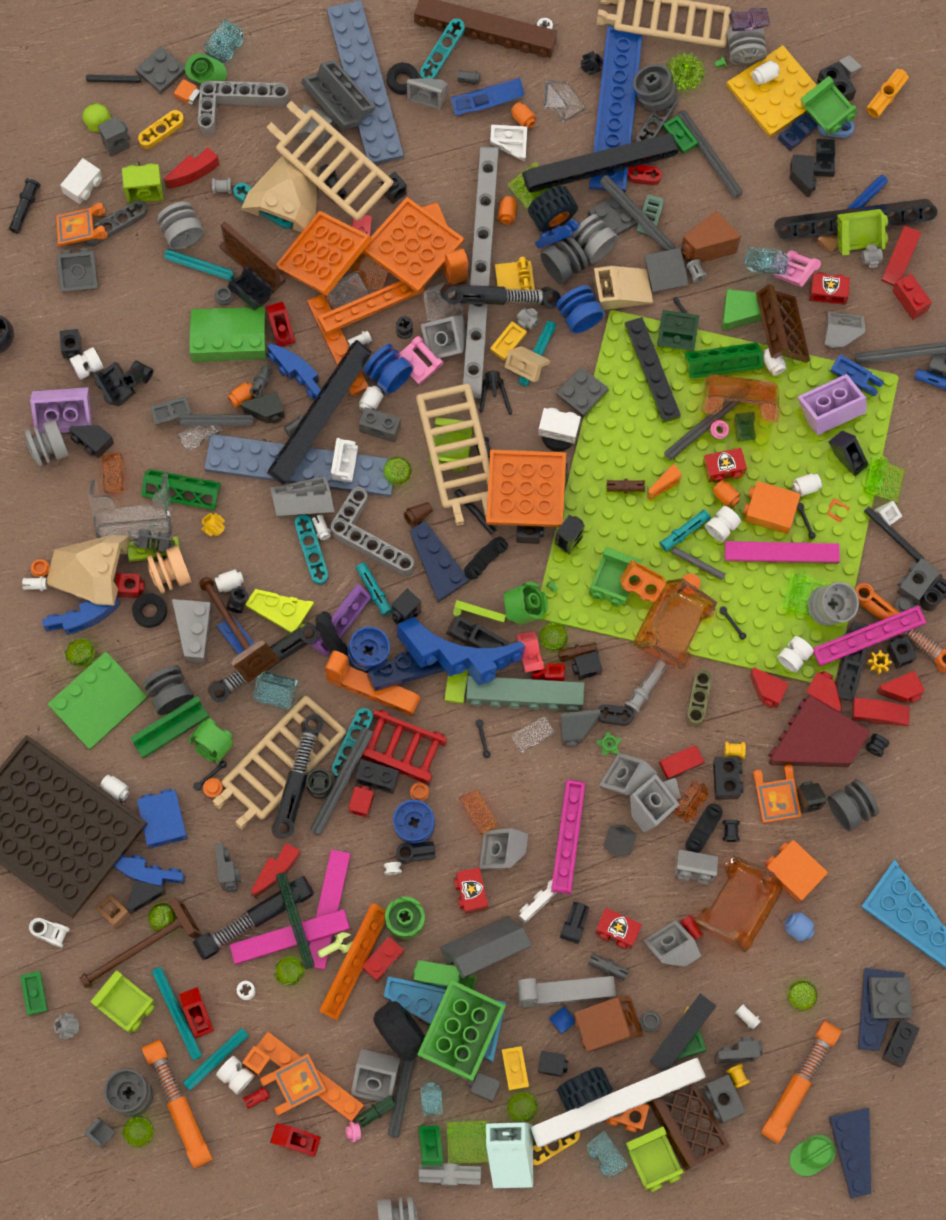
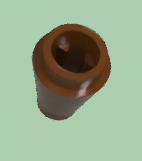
[403,502,433,526]

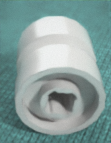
[69,347,104,380]
[705,506,741,542]
[777,636,814,673]
[216,1056,255,1095]

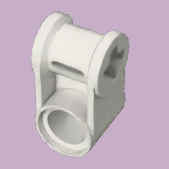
[29,918,70,948]

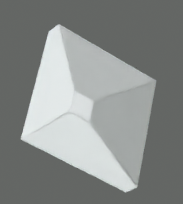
[874,501,902,525]

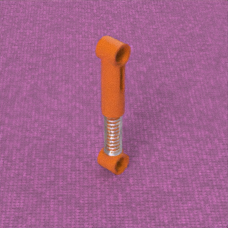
[855,583,946,673]
[760,1020,842,1144]
[141,1039,213,1169]

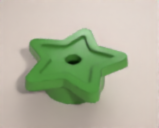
[596,731,622,756]

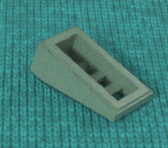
[636,195,664,236]

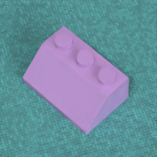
[798,374,867,435]
[30,387,92,435]

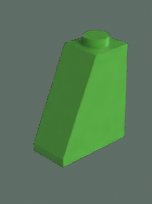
[722,289,762,331]
[414,960,477,990]

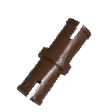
[606,479,645,494]
[558,642,598,662]

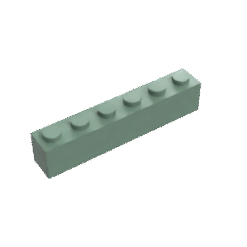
[466,676,584,712]

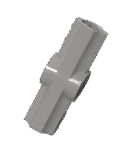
[419,1163,481,1186]

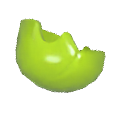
[82,103,111,132]

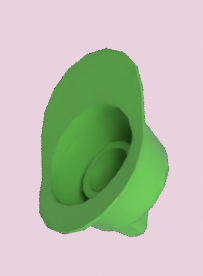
[185,53,227,84]
[789,1135,836,1176]

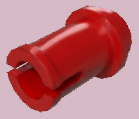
[681,915,703,940]
[243,1087,270,1109]

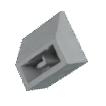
[673,849,718,885]

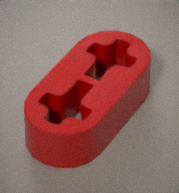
[627,165,662,185]

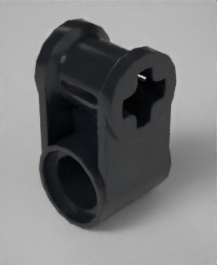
[920,574,946,611]

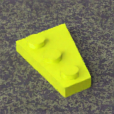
[245,589,314,633]

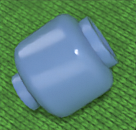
[784,912,815,942]

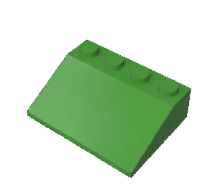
[190,307,266,362]
[48,652,148,750]
[417,980,506,1082]

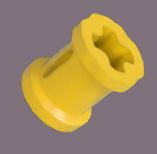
[724,741,746,759]
[726,1064,751,1089]

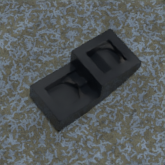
[816,139,835,177]

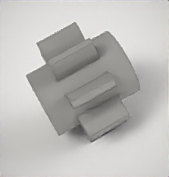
[861,244,883,268]
[516,307,539,330]
[54,1013,79,1039]

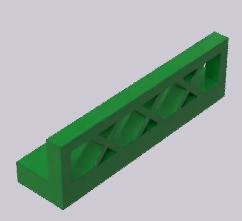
[685,342,763,379]
[141,469,221,510]
[130,696,210,759]

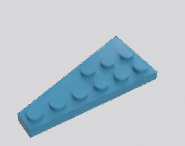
[860,860,946,969]
[384,976,506,1062]

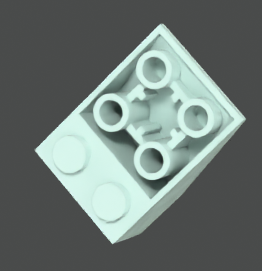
[486,1123,533,1188]

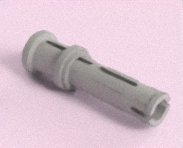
[624,660,668,714]

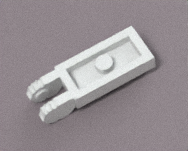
[519,880,557,925]

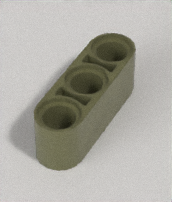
[686,669,712,728]

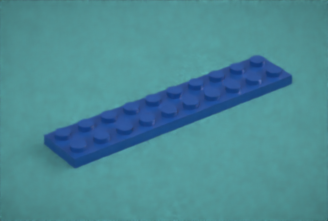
[589,26,642,193]

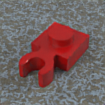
[532,663,565,681]

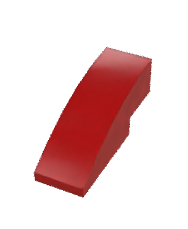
[164,147,220,189]
[881,226,922,286]
[852,698,909,726]
[251,843,301,897]

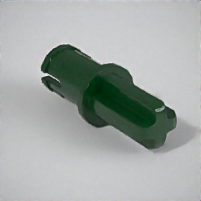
[357,1096,396,1127]

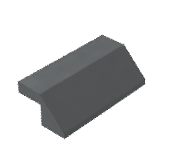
[301,60,376,130]
[439,916,532,979]

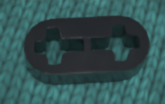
[598,704,634,726]

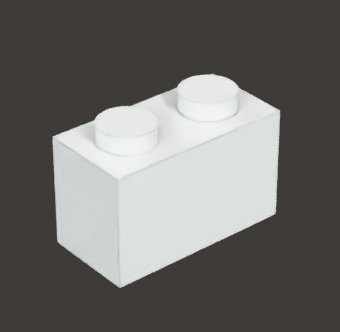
[60,158,102,204]
[538,408,581,444]

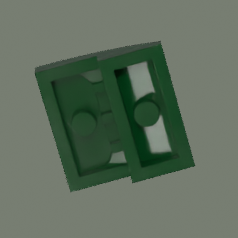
[657,310,699,351]

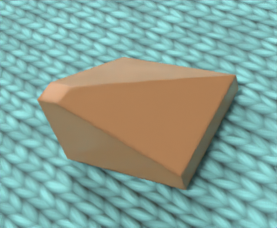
[816,233,838,254]

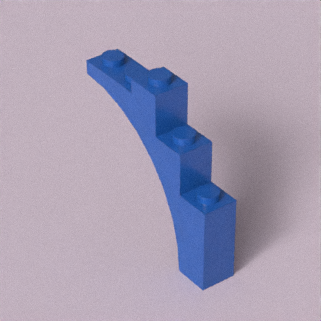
[397,617,525,686]

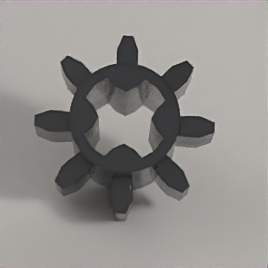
[580,51,603,75]

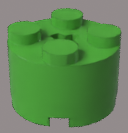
[503,582,548,625]
[188,718,233,764]
[385,896,425,940]

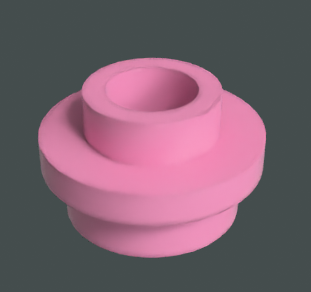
[710,420,729,439]
[345,1122,361,1143]

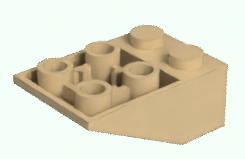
[593,266,653,310]

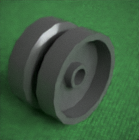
[633,64,677,111]

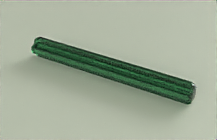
[276,872,315,969]

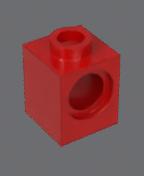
[116,573,145,598]
[348,785,374,818]

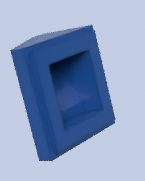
[549,1006,575,1035]

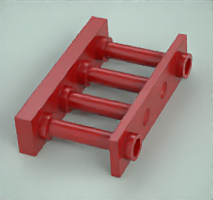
[361,710,447,785]

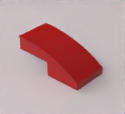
[659,745,705,779]

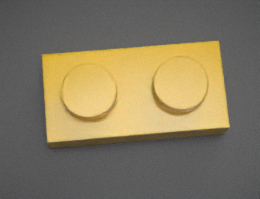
[490,321,527,361]
[502,1046,529,1091]

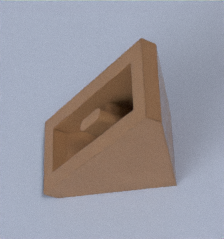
[96,895,131,930]

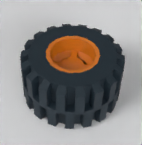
[528,186,578,232]
[557,1067,613,1112]

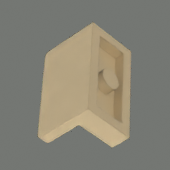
[505,346,550,382]

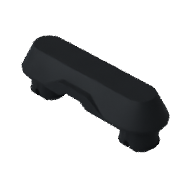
[464,537,508,580]
[315,611,348,656]
[685,804,723,853]

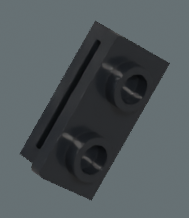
[228,266,273,310]
[93,362,136,406]

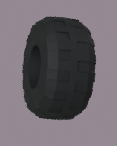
[373,1001,425,1061]

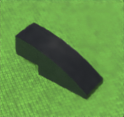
[446,615,510,648]

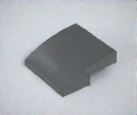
[644,248,688,292]

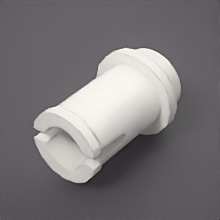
[347,331,372,346]
[312,515,331,540]
[22,576,48,591]
[735,1004,761,1030]

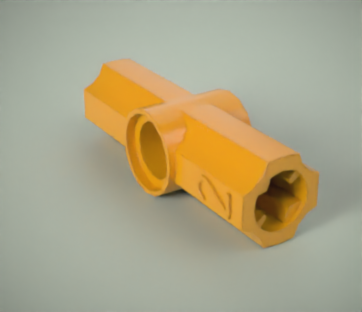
[866,69,909,118]

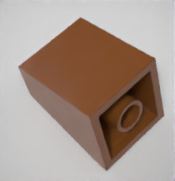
[681,210,741,263]
[575,997,643,1052]

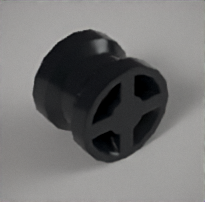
[865,734,890,757]

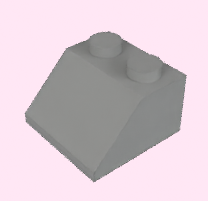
[351,1049,401,1102]

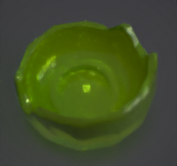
[383,457,412,486]
[539,622,568,652]
[64,639,95,667]
[148,903,177,931]
[274,955,305,987]
[787,979,818,1010]
[506,1091,538,1123]
[122,1116,154,1147]

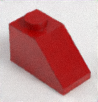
[265,301,295,347]
[750,667,789,708]
[806,670,842,712]
[877,671,925,703]
[179,987,214,1038]
[270,1123,321,1157]

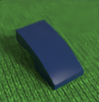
[778,113,818,151]

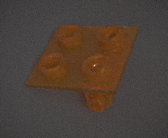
[348,253,388,290]

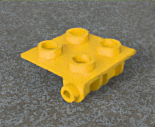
[495,257,535,291]

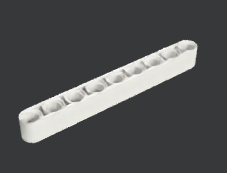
[530,1058,706,1148]

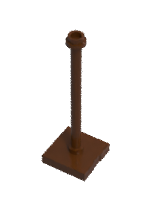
[199,577,280,683]
[79,897,202,988]

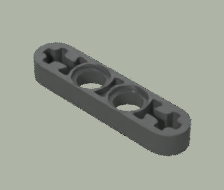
[636,94,679,142]
[84,200,147,246]

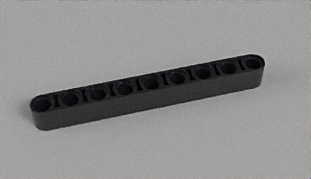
[522,134,679,192]
[774,199,938,239]
[267,340,372,485]

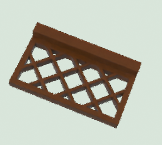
[219,221,285,293]
[756,284,810,363]
[648,1083,729,1171]

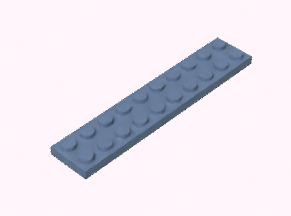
[327,0,404,165]
[204,434,397,497]

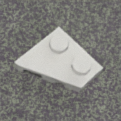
[490,125,527,161]

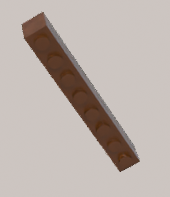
[414,0,557,58]

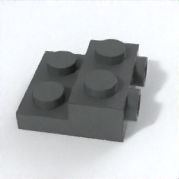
[57,248,98,292]
[215,843,241,892]
[714,1037,763,1064]

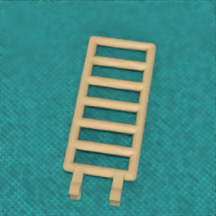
[596,0,731,48]
[266,101,393,221]
[416,384,490,526]
[213,695,347,830]

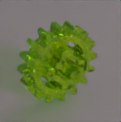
[667,52,705,90]

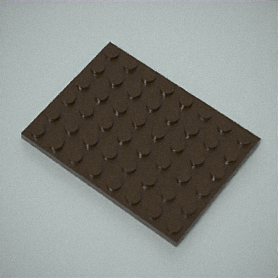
[0,735,148,919]

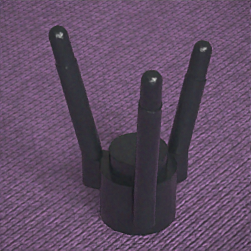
[479,371,512,415]

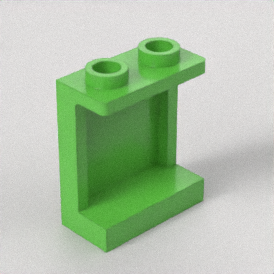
[801,76,857,136]
[589,547,642,607]

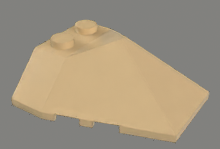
[241,155,318,233]
[46,535,130,606]

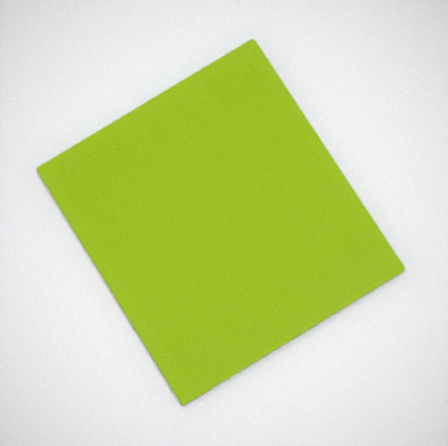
[540,310,899,684]

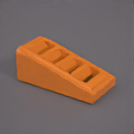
[647,464,682,500]

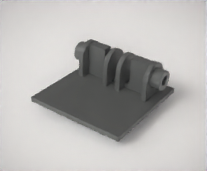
[133,529,174,552]

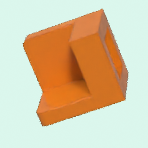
[242,1046,271,1077]

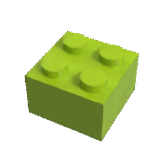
[122,163,164,204]

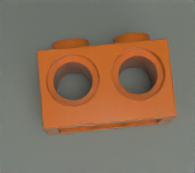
[620,560,666,602]
[606,1093,649,1133]

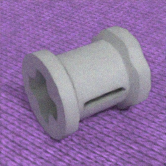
[212,178,232,194]
[685,259,708,283]

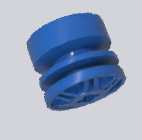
[556,285,605,334]
[364,344,414,394]
[347,627,390,674]
[393,799,435,844]

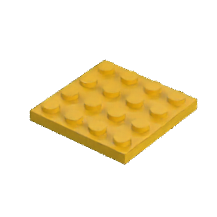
[726,45,817,138]

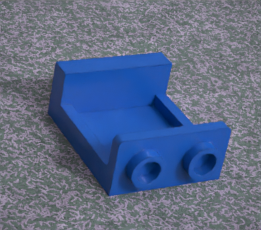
[137,789,188,849]

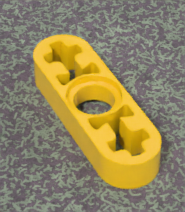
[138,110,184,149]
[533,1131,580,1166]

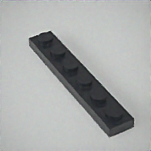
[625,317,681,423]

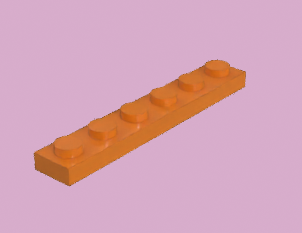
[317,281,424,335]
[307,294,369,397]
[319,903,386,1021]
[256,1032,364,1122]

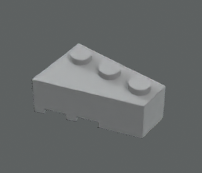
[270,476,334,516]
[172,599,212,664]

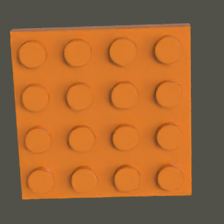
[362,197,465,293]
[276,211,372,296]
[486,450,566,527]

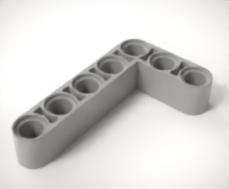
[198,81,290,136]
[331,487,414,576]
[517,976,617,1007]

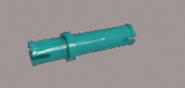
[659,509,711,552]
[355,562,392,617]

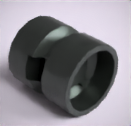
[306,769,333,799]

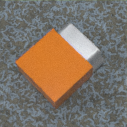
[174,79,200,106]

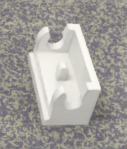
[331,438,358,483]

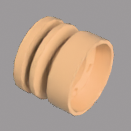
[147,545,192,594]

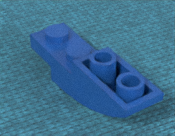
[451,77,525,116]
[267,344,321,400]
[42,596,120,635]
[114,855,185,888]

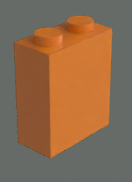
[743,481,801,534]
[764,840,828,903]

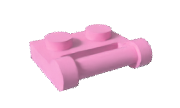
[773,250,821,287]
[399,336,444,386]

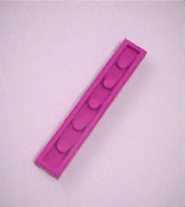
[724,541,840,564]
[813,605,926,667]
[551,780,586,895]
[305,849,351,970]
[230,909,350,965]

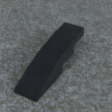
[837,621,869,701]
[650,993,716,1071]

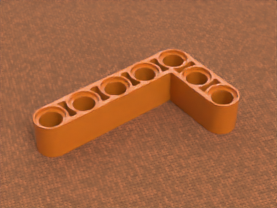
[422,202,468,284]
[324,651,421,716]

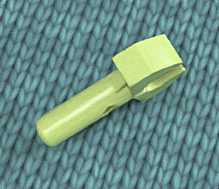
[318,932,353,958]

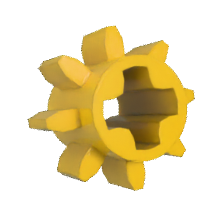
[201,513,225,537]
[867,650,892,675]

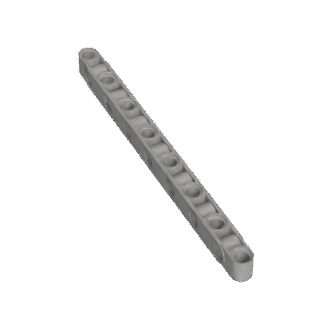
[462,146,499,399]

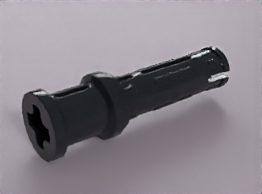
[8,178,41,233]

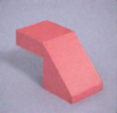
[516,631,544,673]

